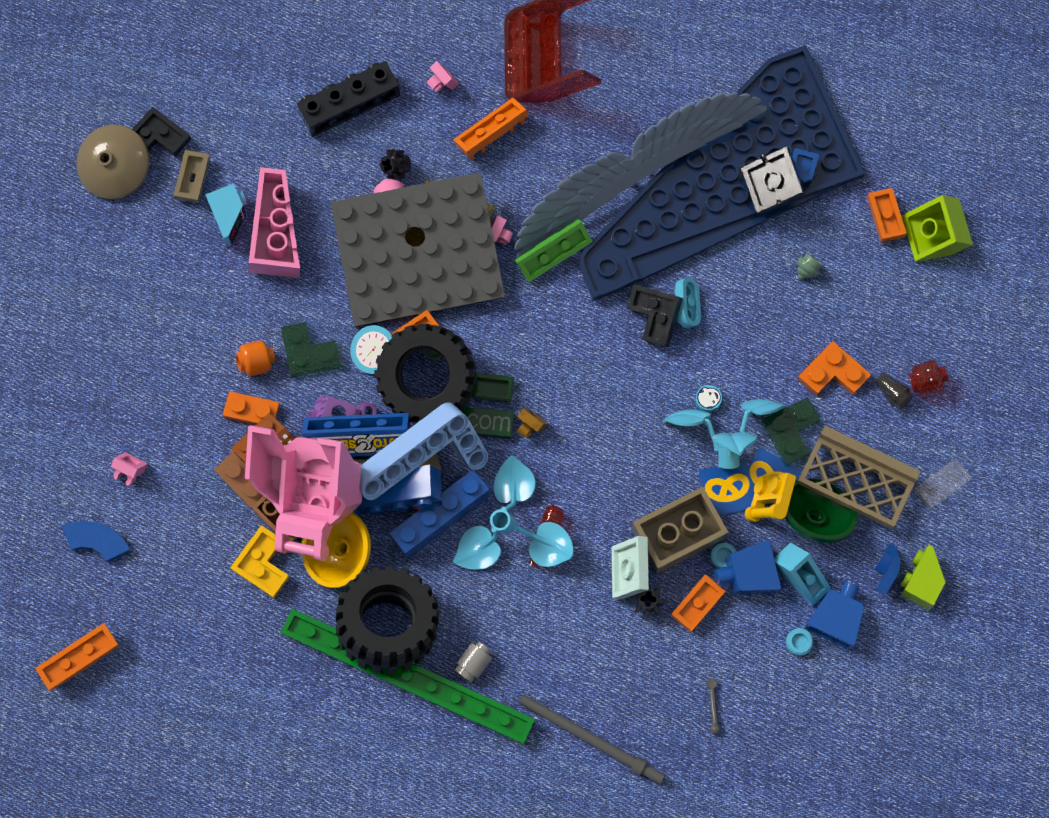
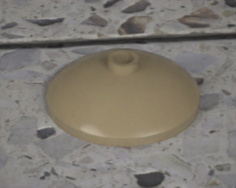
[76,125,150,200]

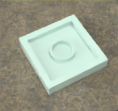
[612,536,649,599]

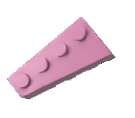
[249,167,300,278]

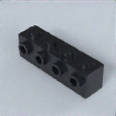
[296,61,400,137]

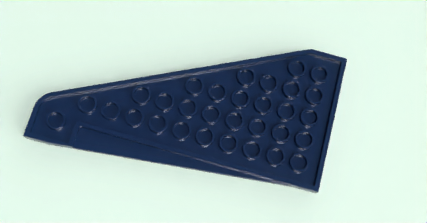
[580,45,865,301]

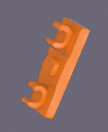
[453,98,529,161]
[35,623,119,692]

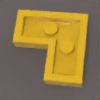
[230,525,290,599]

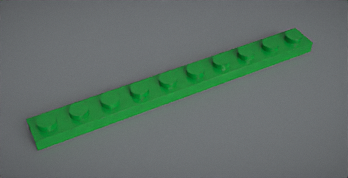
[280,609,535,745]

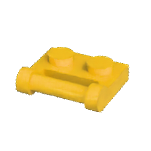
[745,473,796,522]

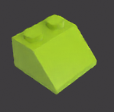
[902,195,973,262]

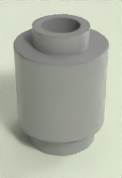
[454,642,493,683]

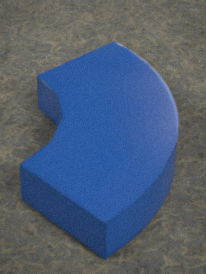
[61,521,131,563]

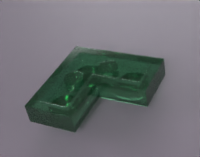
[281,322,342,378]
[761,397,820,467]

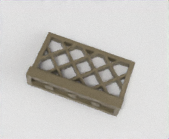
[797,426,921,529]

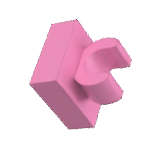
[427,61,460,93]
[490,215,513,245]
[111,452,148,486]

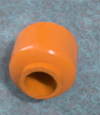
[235,340,275,377]

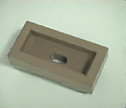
[173,150,211,204]

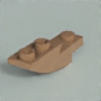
[213,451,296,541]

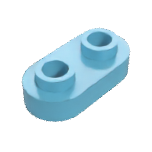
[675,277,701,328]

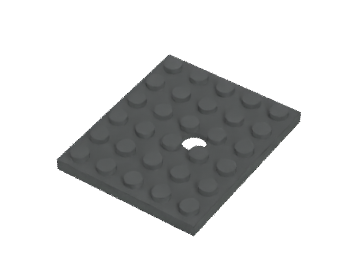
[331,172,505,327]

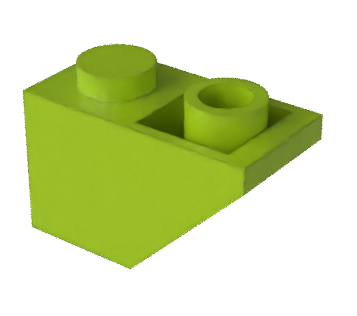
[900,544,945,611]

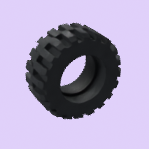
[374,324,477,423]
[335,566,439,674]

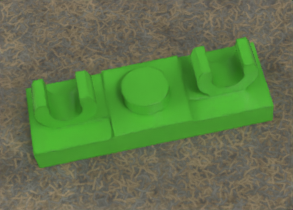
[515,219,593,282]

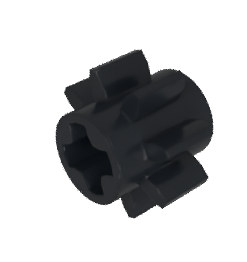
[380,149,411,180]
[631,584,665,619]

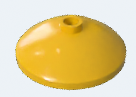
[302,512,371,588]

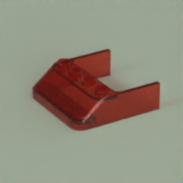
[504,0,601,103]

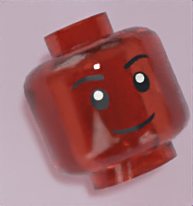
[908,360,949,397]

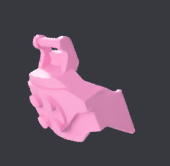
[245,425,362,561]

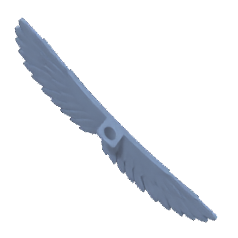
[514,92,767,258]

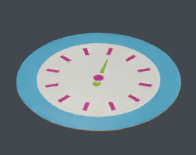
[350,325,392,374]

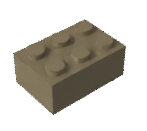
[631,487,729,575]

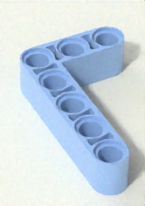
[360,402,488,500]

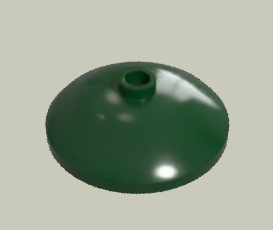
[784,478,858,543]

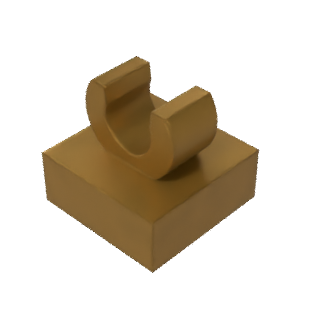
[517,408,549,438]

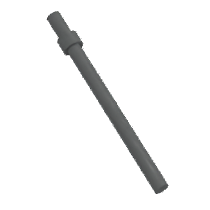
[519,694,665,784]

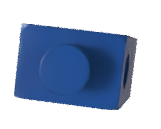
[714,540,781,595]
[804,581,864,650]

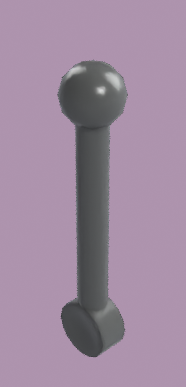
[706,678,721,735]

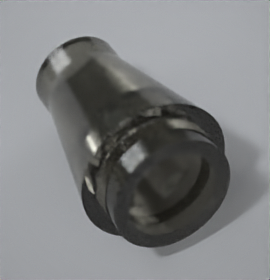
[874,372,913,410]

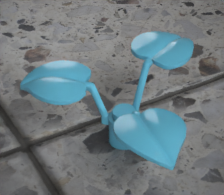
[663,399,785,469]
[453,455,574,570]

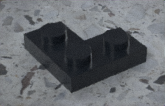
[131,107,191,157]
[627,284,683,347]

